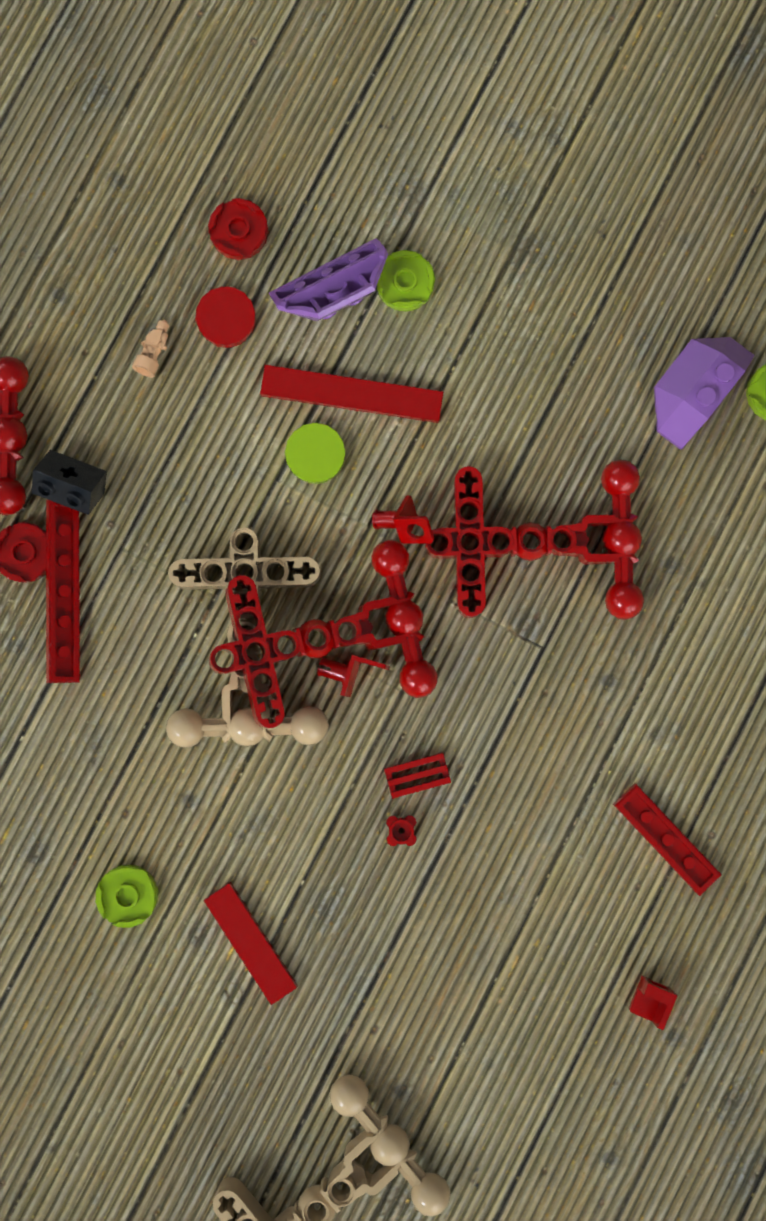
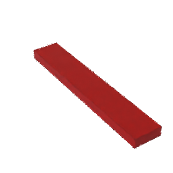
[260,365,444,423]
[46,500,80,683]

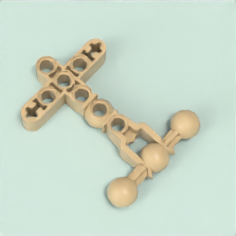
[166,527,329,748]
[213,1074,451,1221]

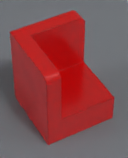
[629,976,678,1030]

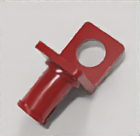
[372,495,434,544]
[317,655,390,697]

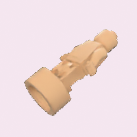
[132,320,169,378]

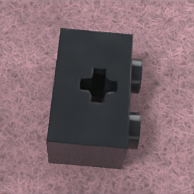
[32,450,107,515]

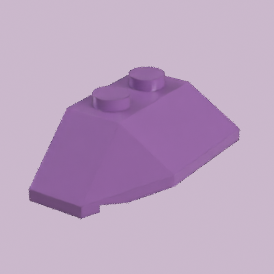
[269,238,388,321]
[654,337,754,450]

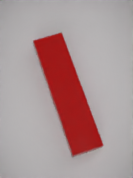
[613,783,722,896]
[203,882,298,1005]

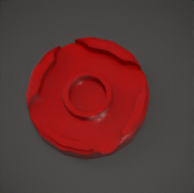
[208,198,269,260]
[195,286,256,348]
[0,522,46,583]

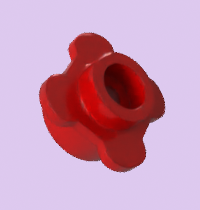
[386,815,417,846]

